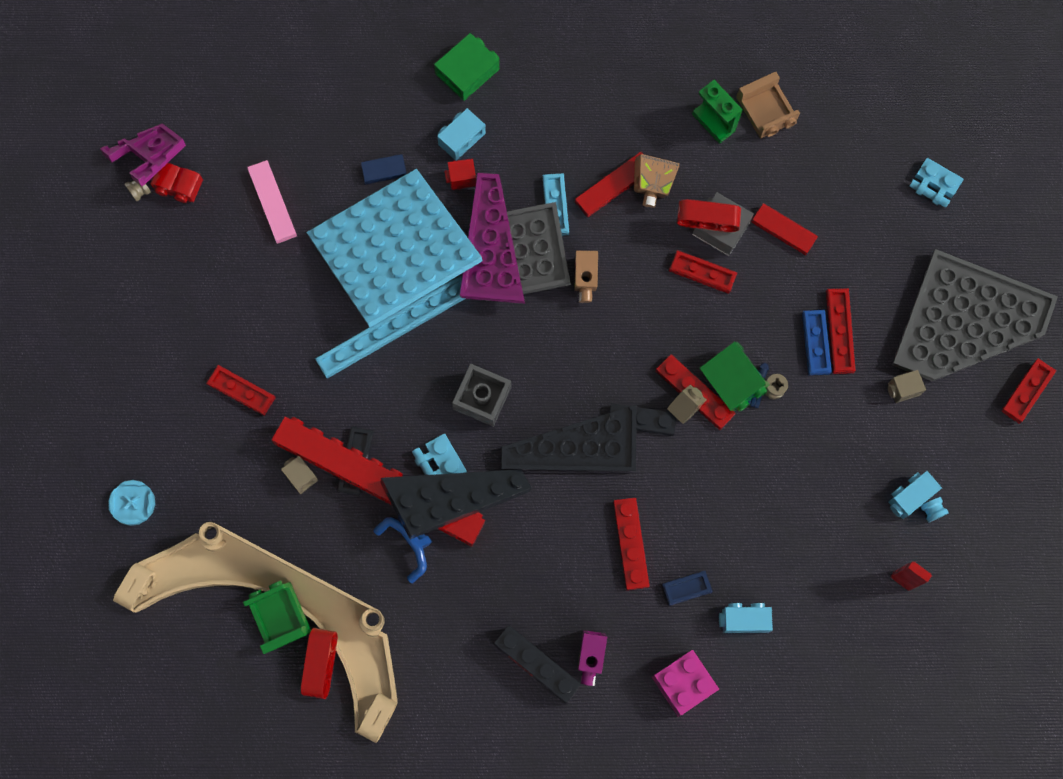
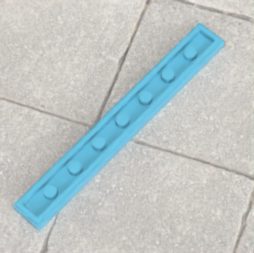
[316,274,466,378]

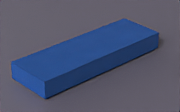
[802,310,832,375]

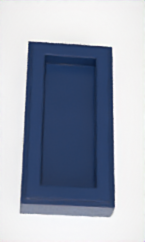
[361,154,407,184]
[662,571,713,606]

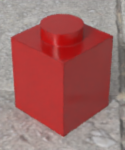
[445,159,476,190]

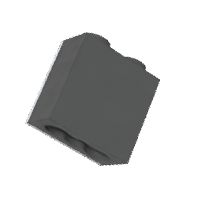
[692,192,754,256]

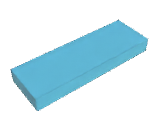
[542,173,569,236]

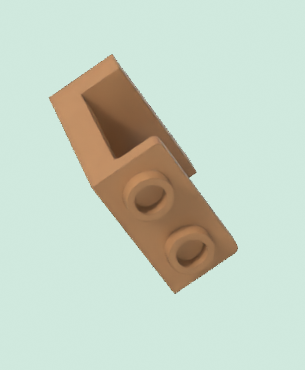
[736,72,800,138]

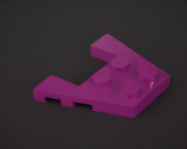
[100,123,186,187]

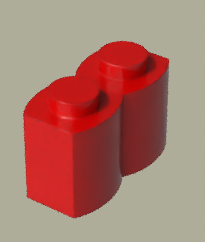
[151,163,203,203]

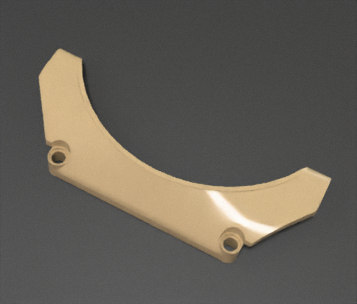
[113,522,398,743]

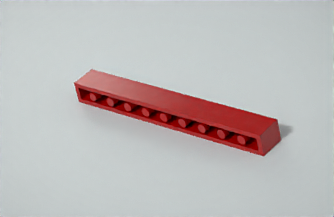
[272,417,485,547]

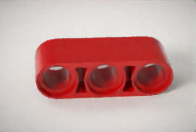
[677,199,741,232]
[301,628,338,699]

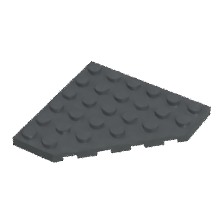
[892,249,1058,381]

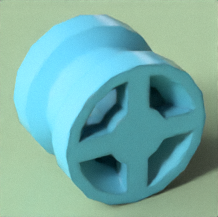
[920,497,949,523]

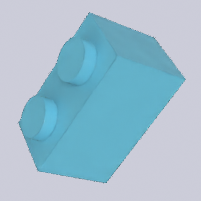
[437,108,486,161]

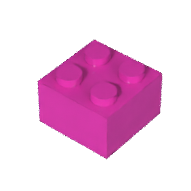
[652,650,719,716]

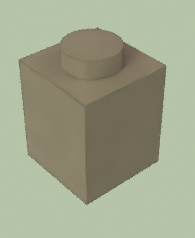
[888,370,926,403]
[667,385,707,424]
[281,456,318,494]

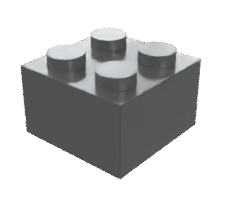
[452,364,511,427]

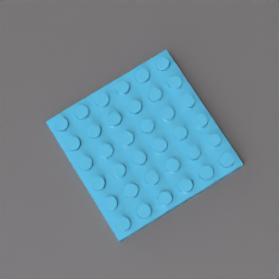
[307,169,483,328]

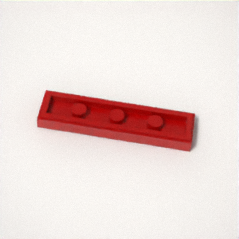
[575,152,644,217]
[826,288,856,374]

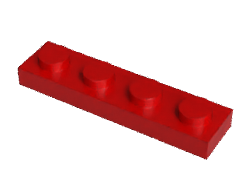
[655,355,736,430]
[613,498,650,591]

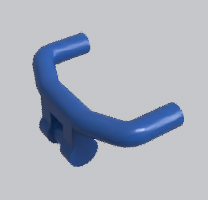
[373,517,432,583]

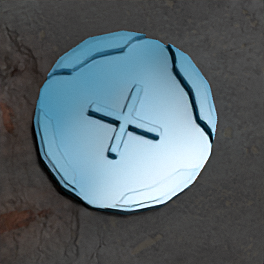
[108,480,155,526]

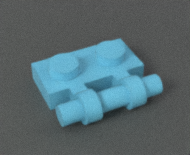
[909,158,964,208]
[412,433,467,475]

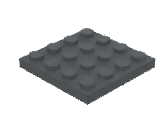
[486,202,571,301]

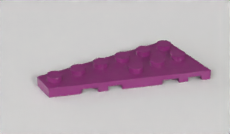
[460,173,525,304]

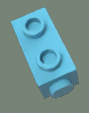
[888,471,942,519]
[719,603,773,633]

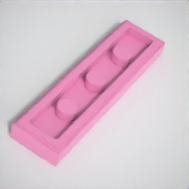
[247,160,297,244]

